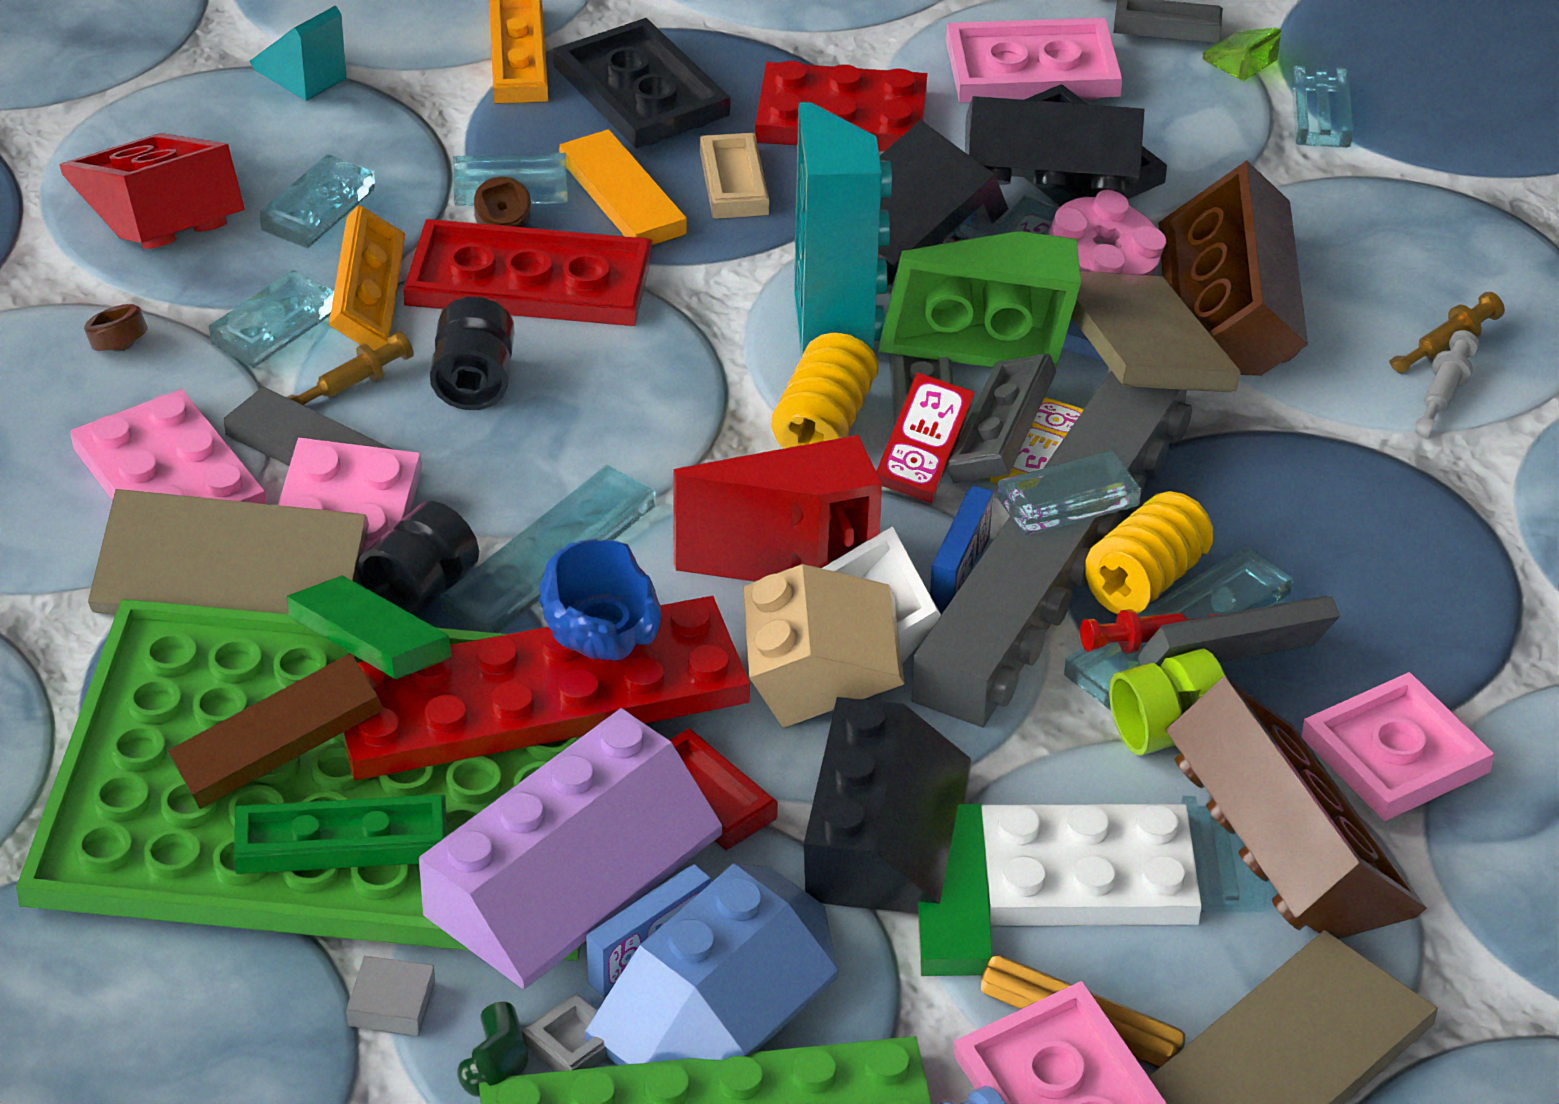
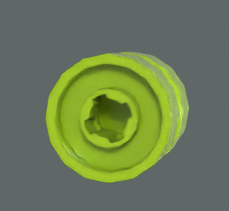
[1109,648,1225,755]

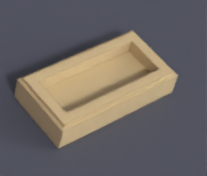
[700,133,769,219]

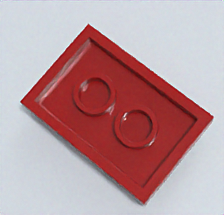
[755,61,928,152]

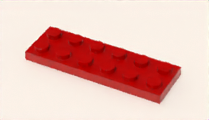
[340,595,750,781]

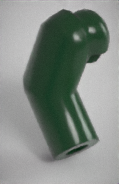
[457,1001,528,1097]

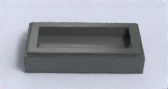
[1113,0,1223,43]

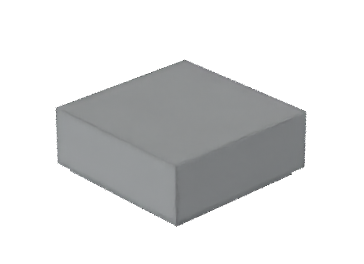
[346,955,435,1036]
[522,992,608,1072]

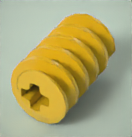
[771,332,879,449]
[1085,491,1213,614]

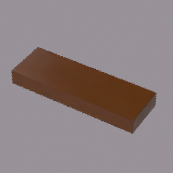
[167,653,384,809]

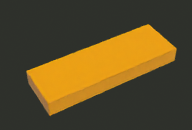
[489,0,548,104]
[559,129,687,245]
[328,204,405,351]

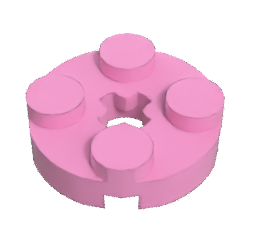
[1048,190,1166,276]

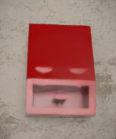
[673,435,882,582]

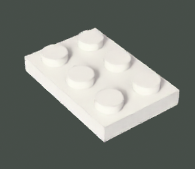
[981,804,1201,926]

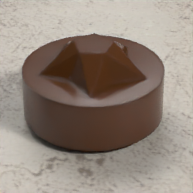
[474,176,531,227]
[84,304,148,351]

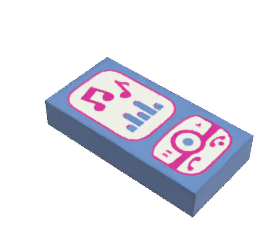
[586,864,711,997]

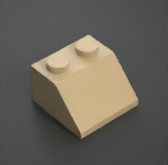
[743,564,904,728]

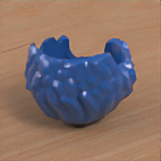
[538,538,662,661]

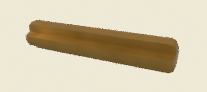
[981,955,1186,1067]

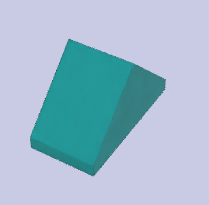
[249,5,346,101]

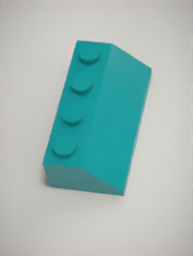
[794,102,892,358]

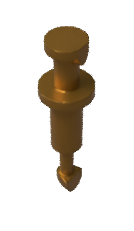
[1389,292,1505,374]
[287,331,414,405]

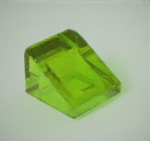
[1202,28,1281,81]

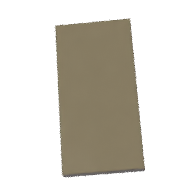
[1071,271,1241,393]
[88,489,369,615]
[1149,930,1438,1104]

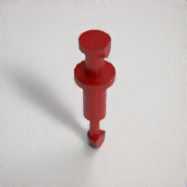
[1080,609,1221,653]

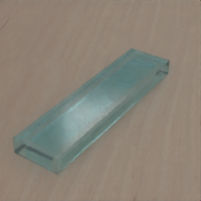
[441,465,655,633]
[1064,546,1293,710]

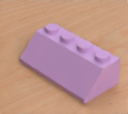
[419,708,722,990]

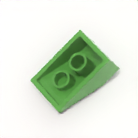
[879,231,1081,368]

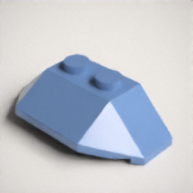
[584,863,838,1065]

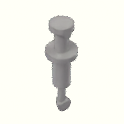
[1416,330,1480,439]

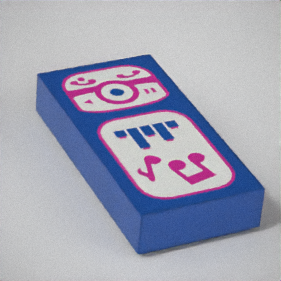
[930,486,993,615]

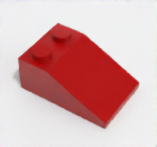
[59,133,245,249]

